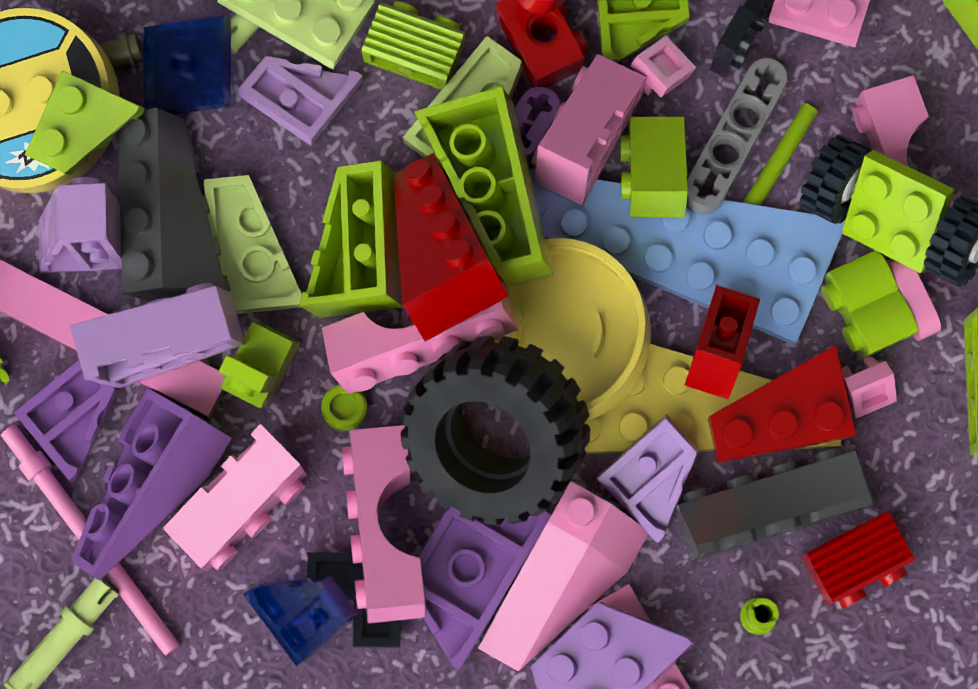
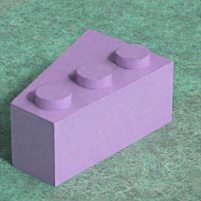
[38,177,122,274]
[70,283,245,388]

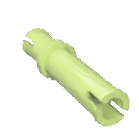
[3,578,119,689]

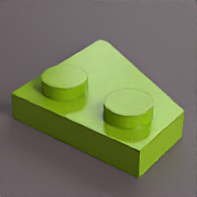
[597,0,689,63]
[25,71,145,175]

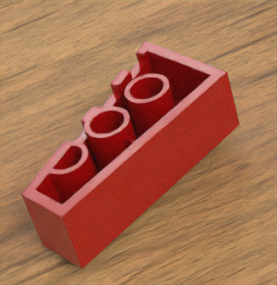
[393,153,509,342]

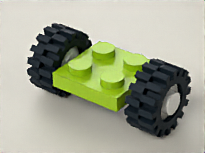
[800,134,978,287]

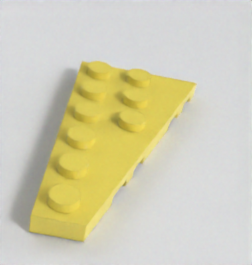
[584,344,841,454]

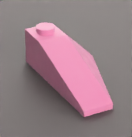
[478,481,648,672]

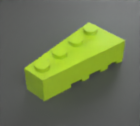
[414,86,553,286]

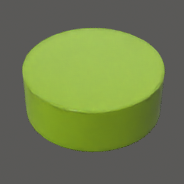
[321,385,368,431]

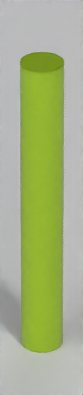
[742,103,818,206]

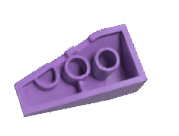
[71,388,232,580]

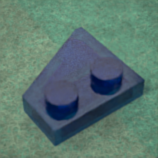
[243,576,358,666]

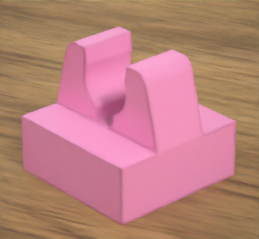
[630,36,697,98]
[841,356,897,419]

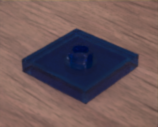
[143,16,231,114]

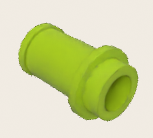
[740,598,779,635]

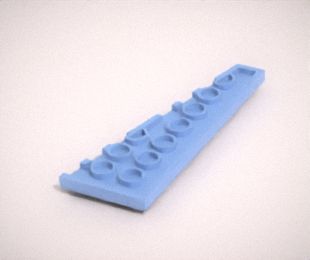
[461,169,845,345]

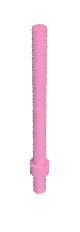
[1,424,180,656]

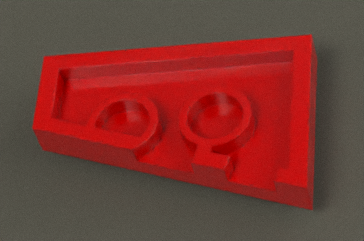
[708,345,856,464]

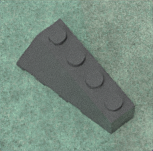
[118,108,231,302]
[674,447,873,562]

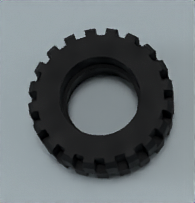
[400,336,591,525]

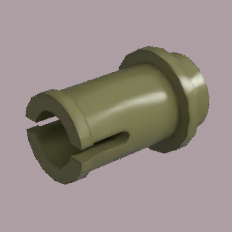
[100,32,144,68]

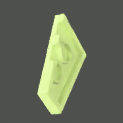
[402,36,523,175]
[204,175,302,314]

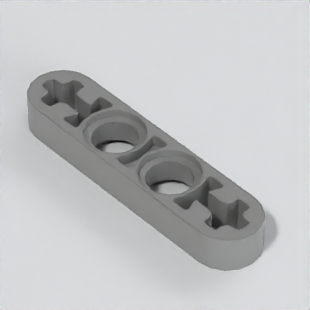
[686,58,788,214]

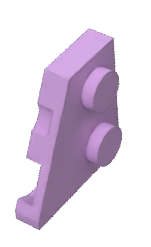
[238,56,363,146]

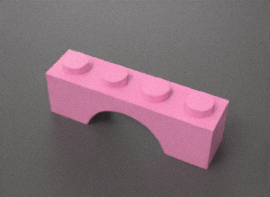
[853,75,954,207]
[322,262,518,394]
[342,425,425,623]

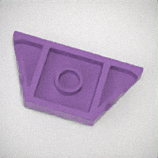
[418,507,551,671]
[531,602,696,689]

